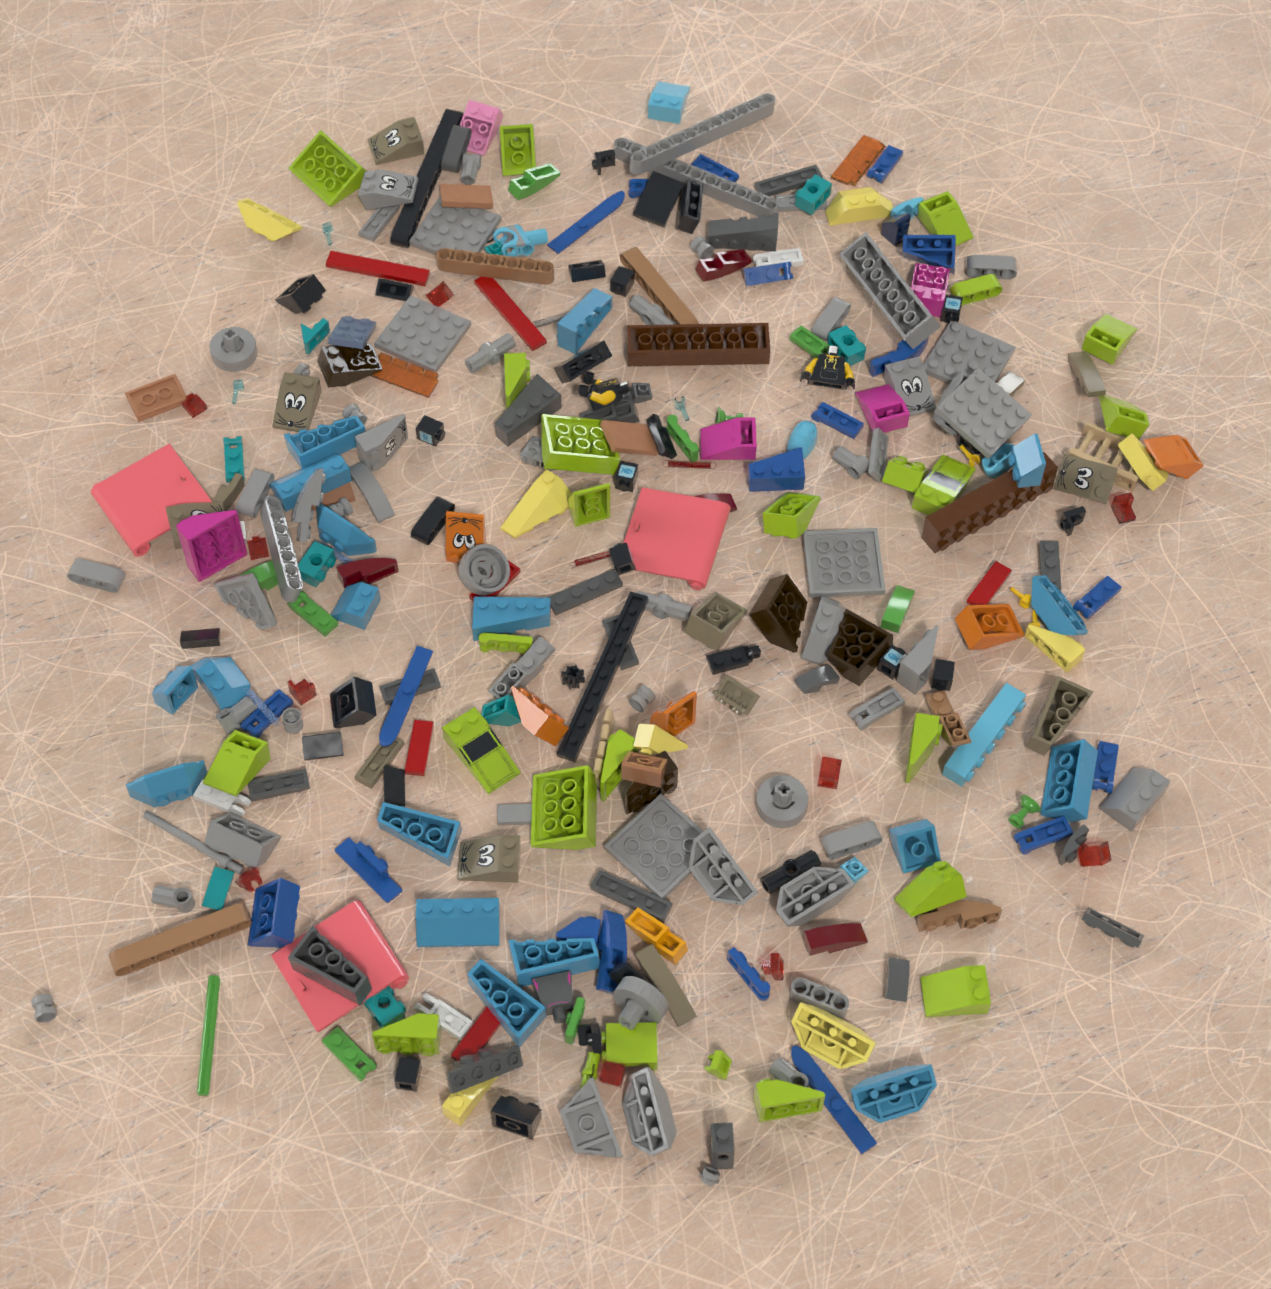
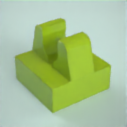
[704,1050,732,1080]

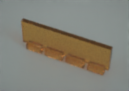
[831,135,885,186]
[371,352,439,398]

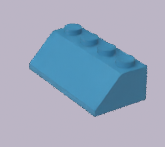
[269,453,352,512]
[1040,739,1098,822]
[416,898,500,947]

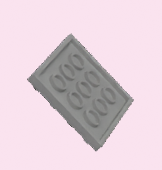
[409,197,502,255]
[374,295,471,374]
[923,321,1016,384]
[934,368,1032,459]
[803,528,886,598]
[604,794,703,899]

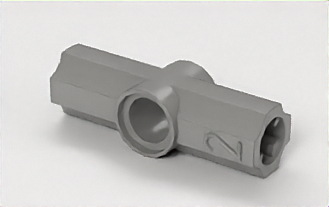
[629,295,676,325]
[465,333,516,373]
[637,591,693,622]

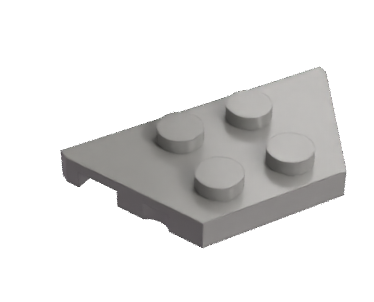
[559,1077,623,1158]

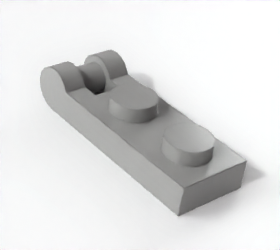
[849,687,905,731]

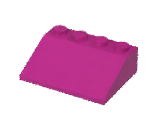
[176,510,247,582]

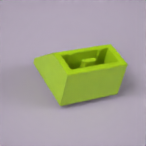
[882,456,929,493]

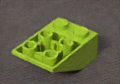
[917,191,974,246]
[1082,314,1137,365]
[1099,395,1149,440]
[203,730,271,797]
[372,1013,442,1056]

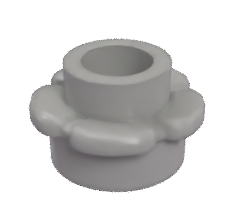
[294,363,310,376]
[699,1166,720,1186]

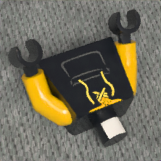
[800,346,855,390]
[578,371,631,412]

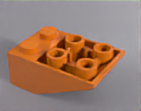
[1144,434,1204,479]
[511,686,569,747]

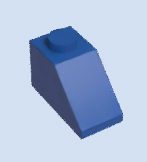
[556,916,601,948]

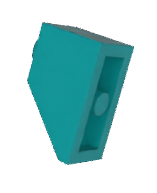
[481,694,521,727]

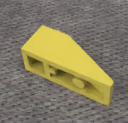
[1118,433,1169,491]
[1024,625,1086,673]
[633,724,688,756]
[442,1076,498,1127]

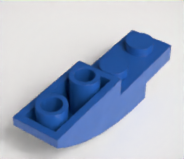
[869,337,929,377]
[596,910,627,994]

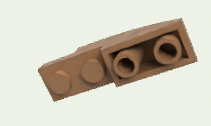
[925,690,971,747]
[916,900,1002,932]

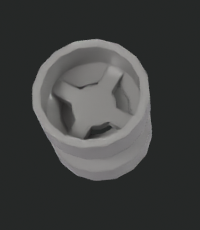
[690,236,714,259]
[342,404,367,425]
[328,497,353,517]
[629,685,656,713]
[282,708,303,734]
[31,994,57,1023]

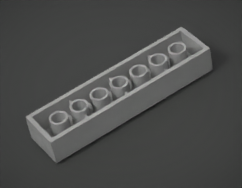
[839,232,941,349]

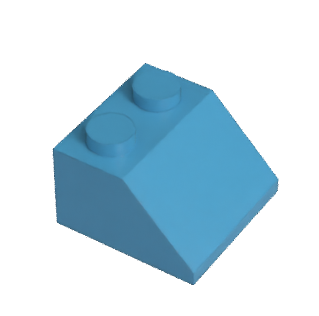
[1008,433,1046,488]
[331,582,381,630]
[152,666,198,715]
[889,819,941,874]

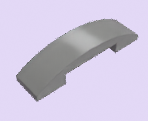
[349,461,395,523]

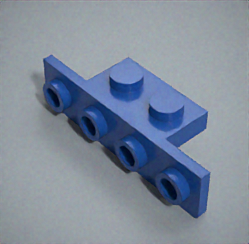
[335,837,403,904]

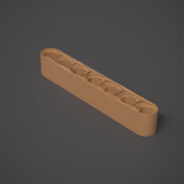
[620,247,699,324]
[436,248,555,285]
[109,903,252,976]

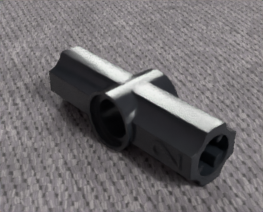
[760,850,821,894]

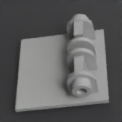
[520,436,556,472]

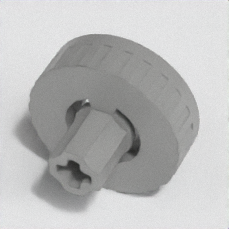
[209,327,258,372]
[459,544,510,596]
[756,775,808,828]
[613,976,669,1030]

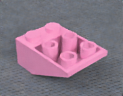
[460,100,504,156]

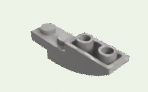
[291,469,326,542]
[488,637,555,699]

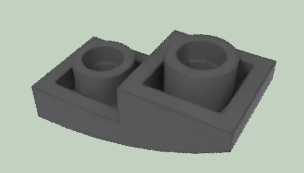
[615,383,652,405]
[794,665,840,694]
[1059,824,1089,866]
[884,957,910,1002]

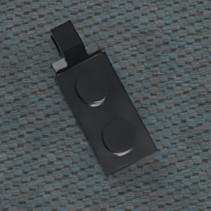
[647,414,677,459]
[706,645,761,675]

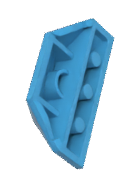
[316,503,377,556]
[1031,575,1088,635]
[190,657,251,711]
[126,760,207,808]
[851,1064,937,1123]

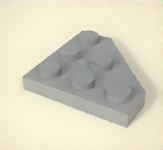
[214,573,277,630]

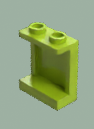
[602,1022,658,1070]

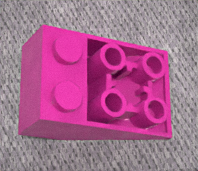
[911,263,950,317]
[855,384,910,433]
[700,417,757,460]

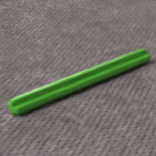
[197,975,220,1096]

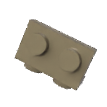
[712,675,760,716]

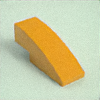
[625,907,688,965]

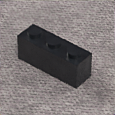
[676,179,704,234]
[554,341,612,384]

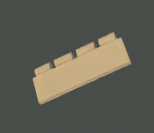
[593,709,615,789]

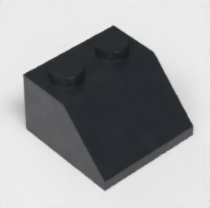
[275,274,326,314]
[330,676,377,728]
[491,1096,542,1140]

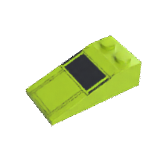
[912,454,976,515]
[442,707,521,794]

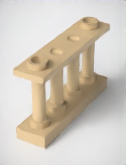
[1068,422,1139,492]

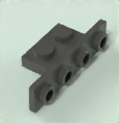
[446,1046,523,1094]

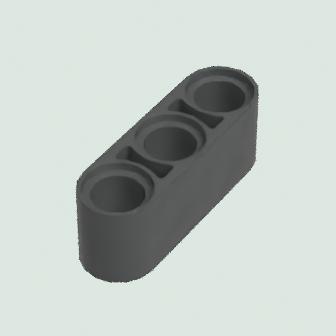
[441,125,472,173]

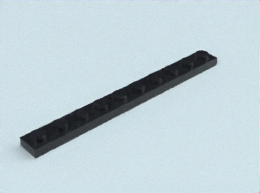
[556,591,649,763]

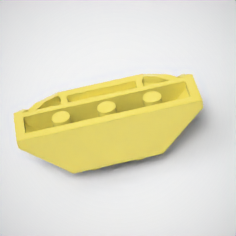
[825,187,893,226]
[237,198,302,241]
[791,1002,876,1069]

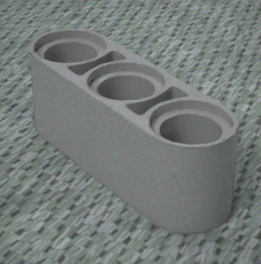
[966,255,1017,279]
[811,297,851,341]
[236,469,274,518]
[67,558,125,593]
[821,821,882,860]
[790,978,849,1019]

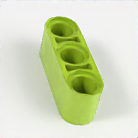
[950,274,1003,305]

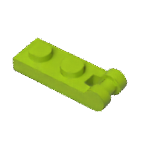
[479,633,533,654]

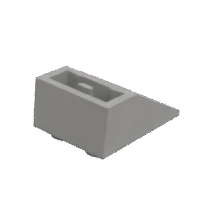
[897,625,939,695]

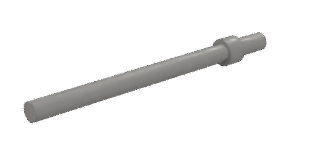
[143,811,244,875]

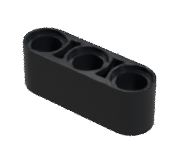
[411,496,455,545]

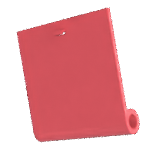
[91,443,212,557]
[623,487,731,591]
[271,901,409,1033]

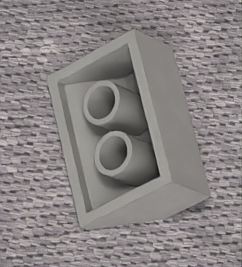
[1099,767,1170,832]
[204,812,281,868]

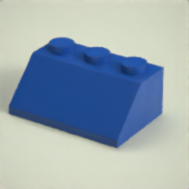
[248,878,300,948]

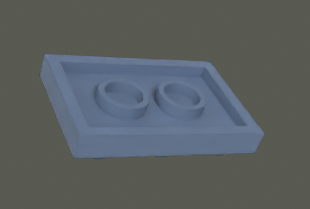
[328,316,376,349]

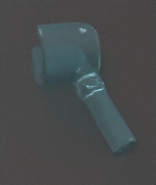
[322,222,333,246]
[231,380,244,404]
[675,396,690,421]

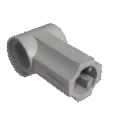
[461,153,481,185]
[832,446,869,479]
[216,696,257,734]
[151,885,195,913]
[769,1057,808,1088]

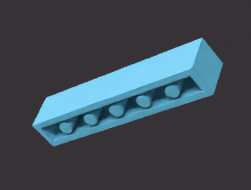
[942,683,1026,787]

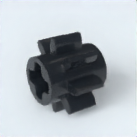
[561,665,585,690]

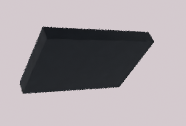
[633,171,684,228]

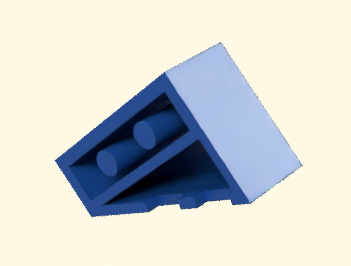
[903,235,956,274]
[748,447,805,492]

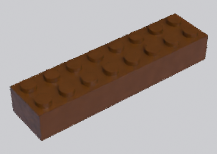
[627,323,771,367]
[921,452,1058,553]

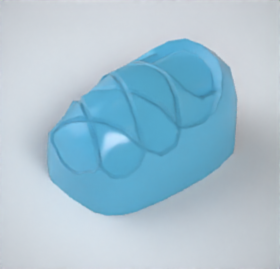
[786,420,818,459]
[982,443,1015,479]

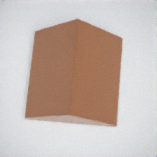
[621,751,668,787]

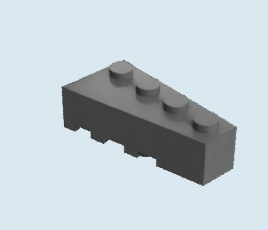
[708,213,779,251]
[495,374,562,447]
[288,925,372,1006]

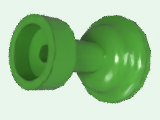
[715,407,743,424]
[1008,795,1041,829]

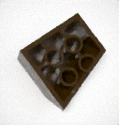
[749,574,808,653]
[828,609,893,686]

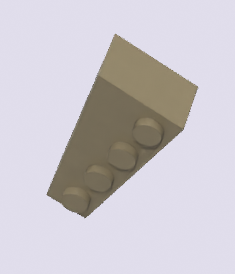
[1026,676,1093,756]

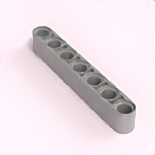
[260,495,303,603]

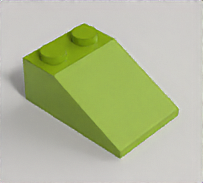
[499,124,536,176]
[504,353,531,409]
[568,483,610,527]
[763,492,821,539]
[905,713,942,783]
[600,729,639,802]
[894,861,967,917]
[920,965,991,1017]
[754,1079,825,1123]

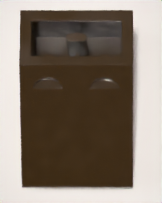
[317,343,383,388]
[625,750,678,815]

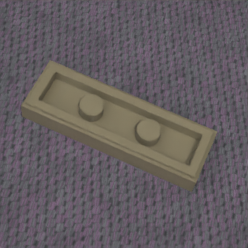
[355,738,405,789]

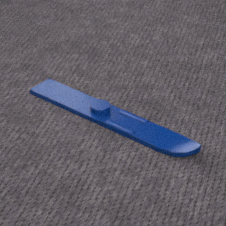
[547,191,625,254]
[379,646,433,747]
[791,1045,877,1155]

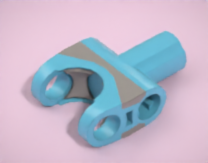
[493,225,548,257]

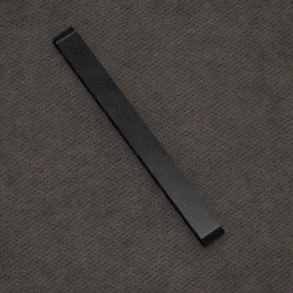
[390,109,463,248]

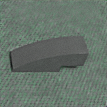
[580,400,640,423]

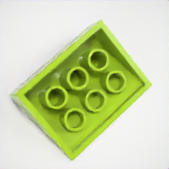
[288,130,367,207]
[542,414,620,475]
[531,765,597,850]

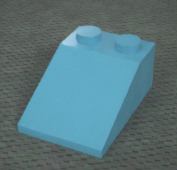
[648,81,690,124]

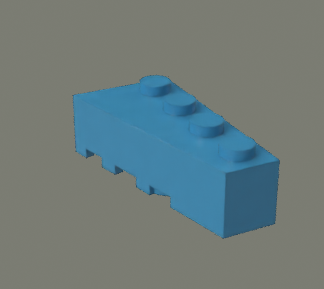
[557,288,612,354]
[284,415,366,469]
[472,597,551,641]
[377,802,462,866]
[508,938,600,988]
[467,959,546,1047]

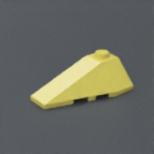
[500,469,572,539]

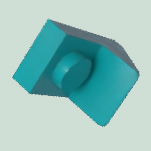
[301,318,330,355]

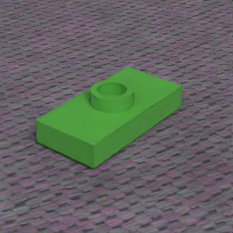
[565,997,586,1044]

